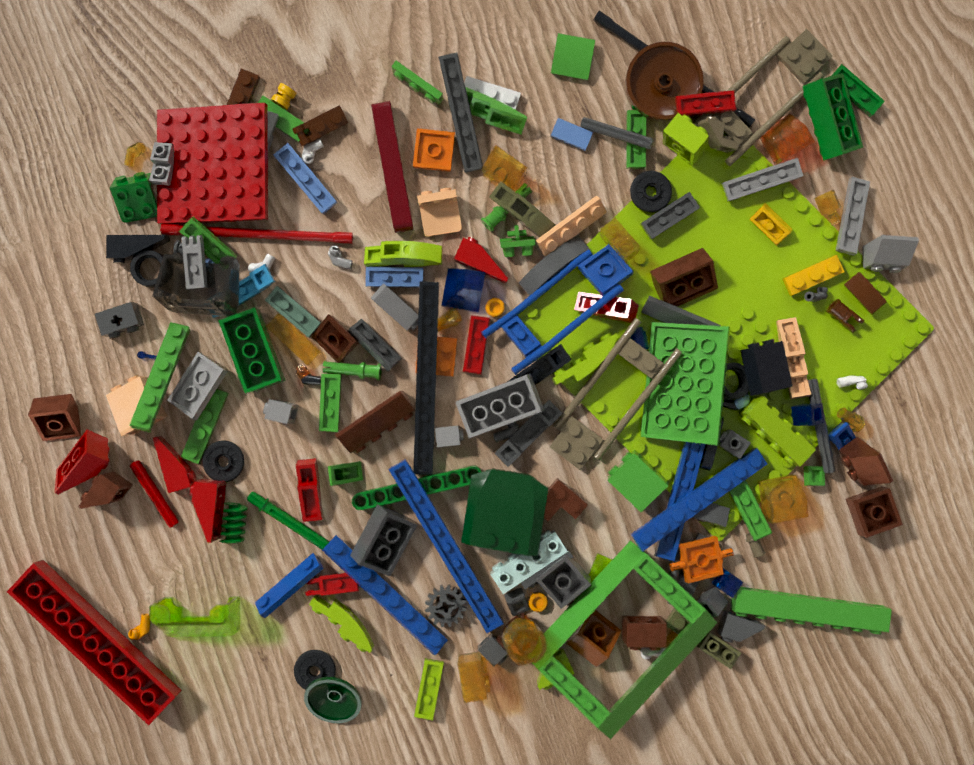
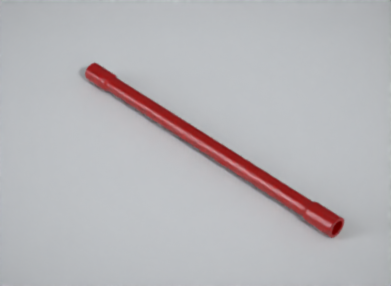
[160,223,353,244]

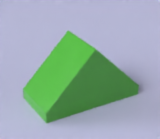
[328,461,363,486]

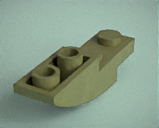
[489,182,556,238]
[665,608,741,669]

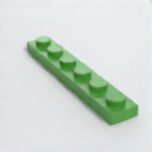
[130,322,190,432]

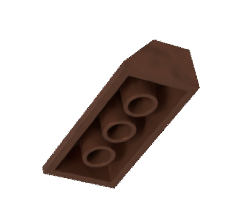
[335,391,415,454]

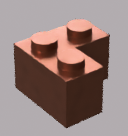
[544,478,588,521]

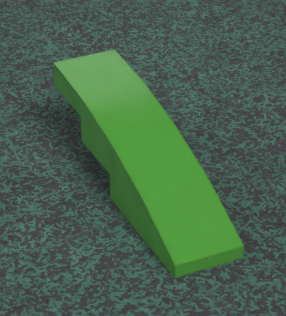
[465,87,527,135]

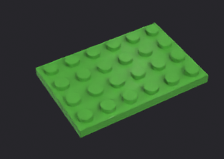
[641,322,730,445]

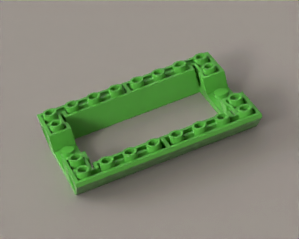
[526,541,717,739]

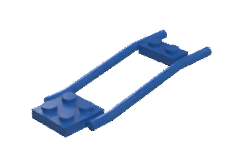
[481,244,633,375]

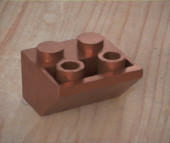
[78,472,133,509]

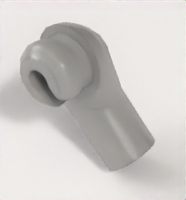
[328,245,353,270]

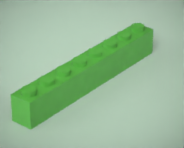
[731,586,892,634]

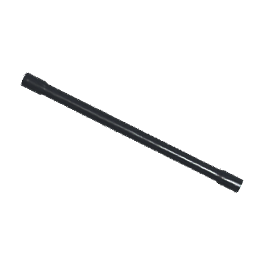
[593,10,755,128]

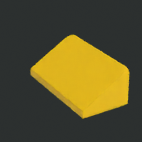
[750,203,792,245]

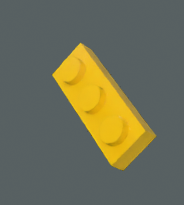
[783,255,844,296]

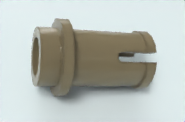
[745,533,765,557]

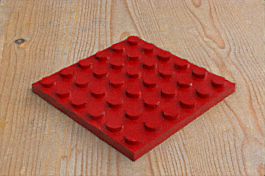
[157,102,268,225]

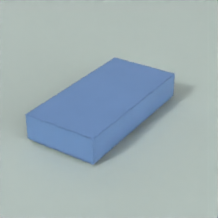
[550,118,593,151]

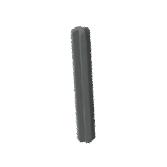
[580,117,654,149]

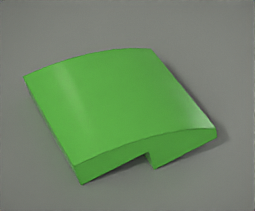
[551,33,595,80]

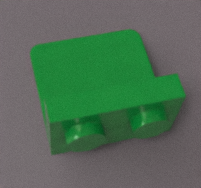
[110,172,157,223]

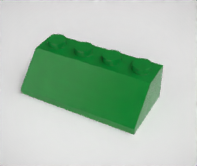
[802,73,863,161]

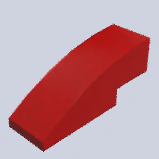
[296,458,322,522]

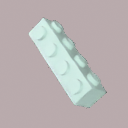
[490,530,568,594]

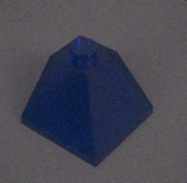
[441,268,485,313]

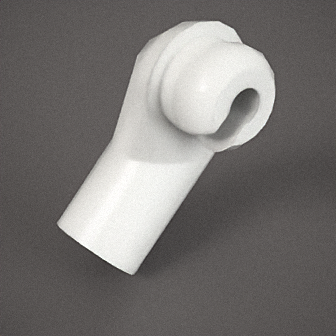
[302,138,324,164]
[248,254,275,273]
[837,376,868,390]
[640,647,667,660]

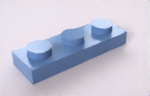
[366,267,424,287]

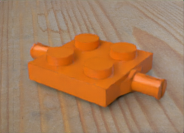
[669,536,734,583]

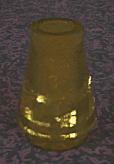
[438,307,463,332]
[837,408,865,432]

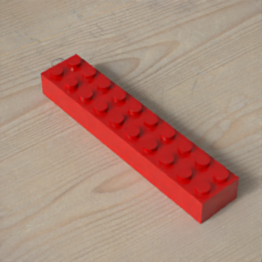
[7,560,182,726]

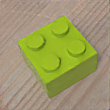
[663,113,709,166]

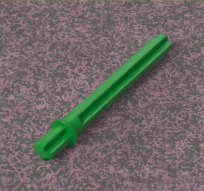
[247,491,330,550]

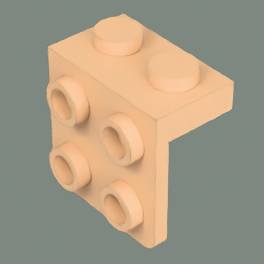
[417,188,462,237]

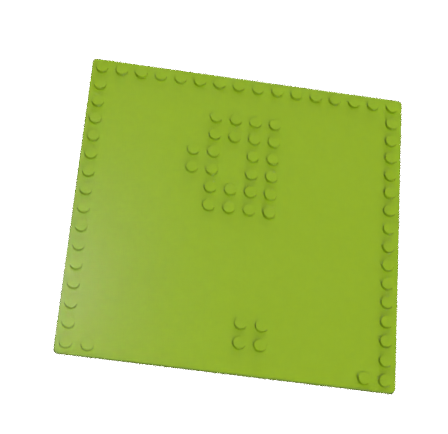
[518,133,934,541]

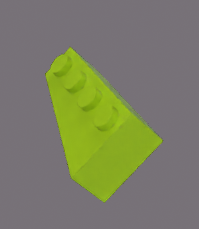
[739,396,816,467]

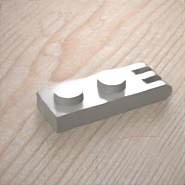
[182,235,208,289]

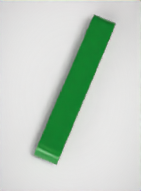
[352,465,482,510]

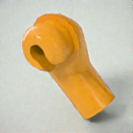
[128,614,151,640]

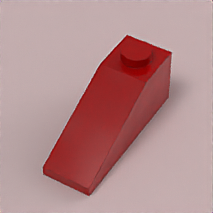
[454,237,508,284]
[574,292,639,323]
[153,436,197,493]

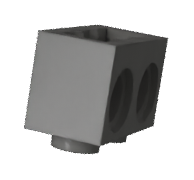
[263,400,299,424]

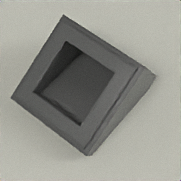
[504,588,530,616]

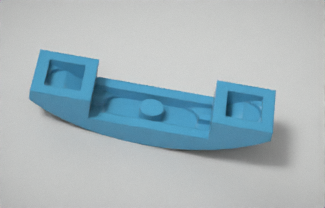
[204,264,275,318]

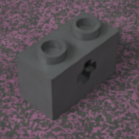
[94,302,144,339]

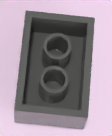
[350,504,417,576]

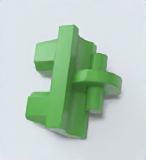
[500,225,535,257]

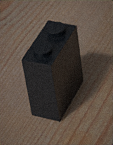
[740,339,793,396]

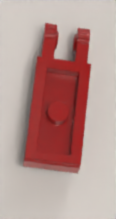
[305,573,360,596]

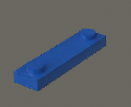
[255,553,324,618]

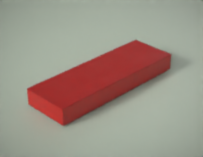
[675,90,736,116]
[463,315,490,375]

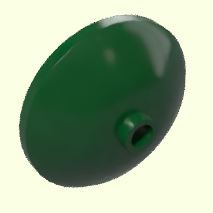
[304,677,362,723]

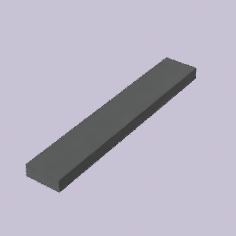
[438,52,483,173]

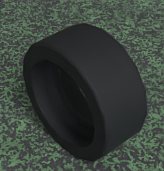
[130,250,170,288]
[723,362,749,400]

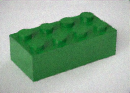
[219,307,286,394]

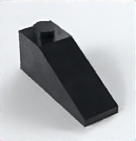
[106,235,170,264]

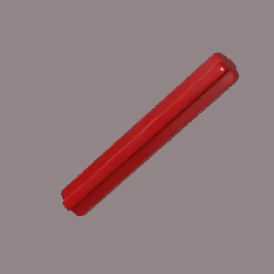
[130,460,179,528]

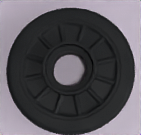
[630,171,672,212]
[202,440,244,482]
[294,650,336,690]

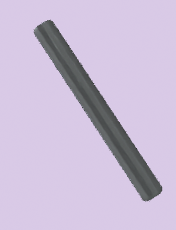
[808,379,835,474]

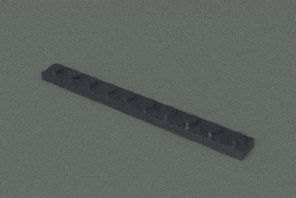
[413,281,439,475]

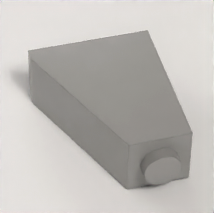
[371,283,418,332]

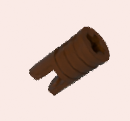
[826,299,865,333]

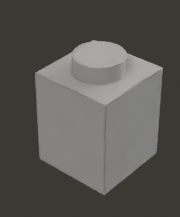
[435,425,464,447]

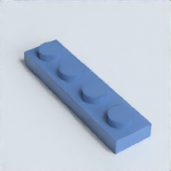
[274,143,338,214]

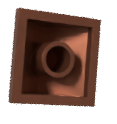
[312,314,359,363]

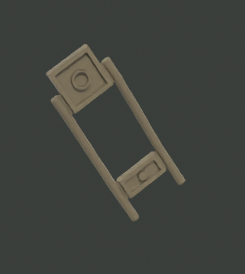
[693,29,832,166]
[550,318,682,470]

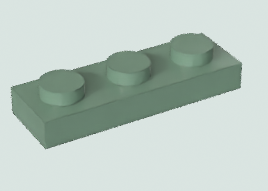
[265,286,321,338]

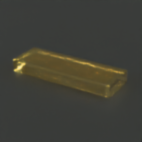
[266,313,321,366]

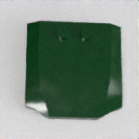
[461,468,549,556]

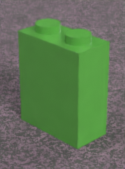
[607,450,668,512]

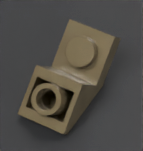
[698,116,739,153]

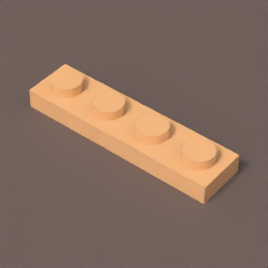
[536,196,607,256]

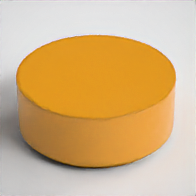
[486,298,505,317]
[528,592,548,612]

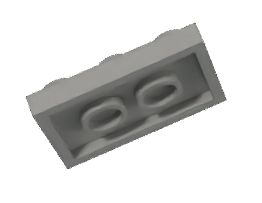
[168,352,228,420]

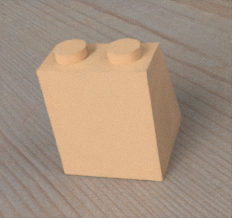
[106,375,168,436]

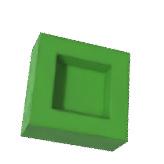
[804,466,825,486]

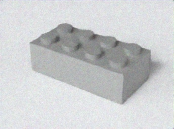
[455,373,544,438]

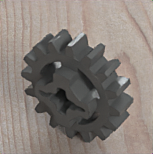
[425,584,467,627]

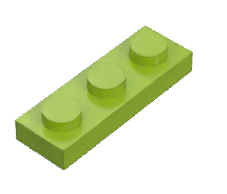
[414,658,444,720]

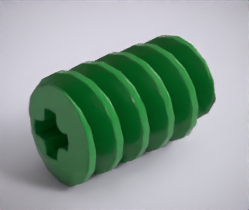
[219,502,248,544]

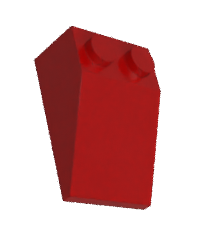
[55,429,110,495]
[190,479,227,543]

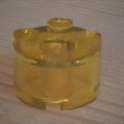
[502,618,546,666]

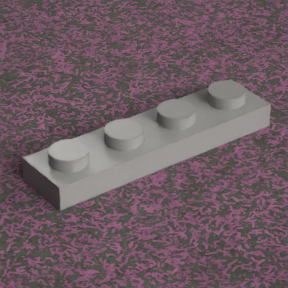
[722,158,803,202]
[836,177,870,256]

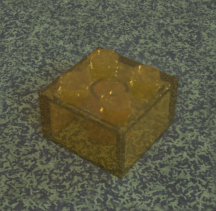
[458,651,491,703]

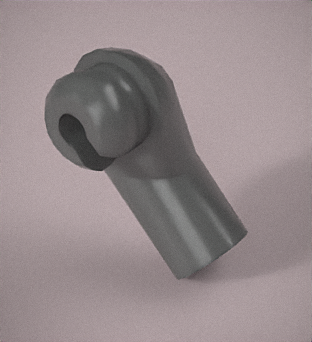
[804,287,828,302]

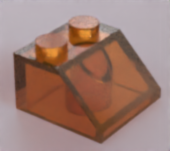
[760,114,815,165]

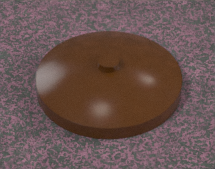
[625,42,704,121]

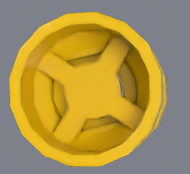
[271,83,297,110]

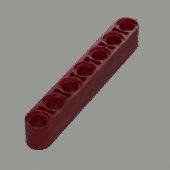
[371,101,414,233]

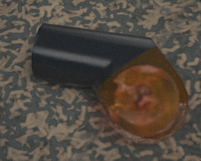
[296,364,321,386]

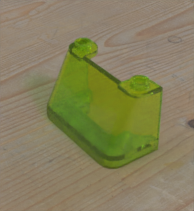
[149,596,240,637]

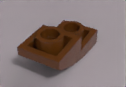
[844,272,887,315]

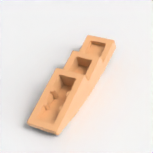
[776,317,811,400]

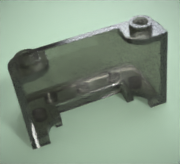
[153,253,240,316]

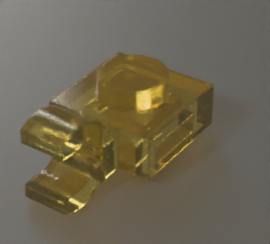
[814,190,841,226]

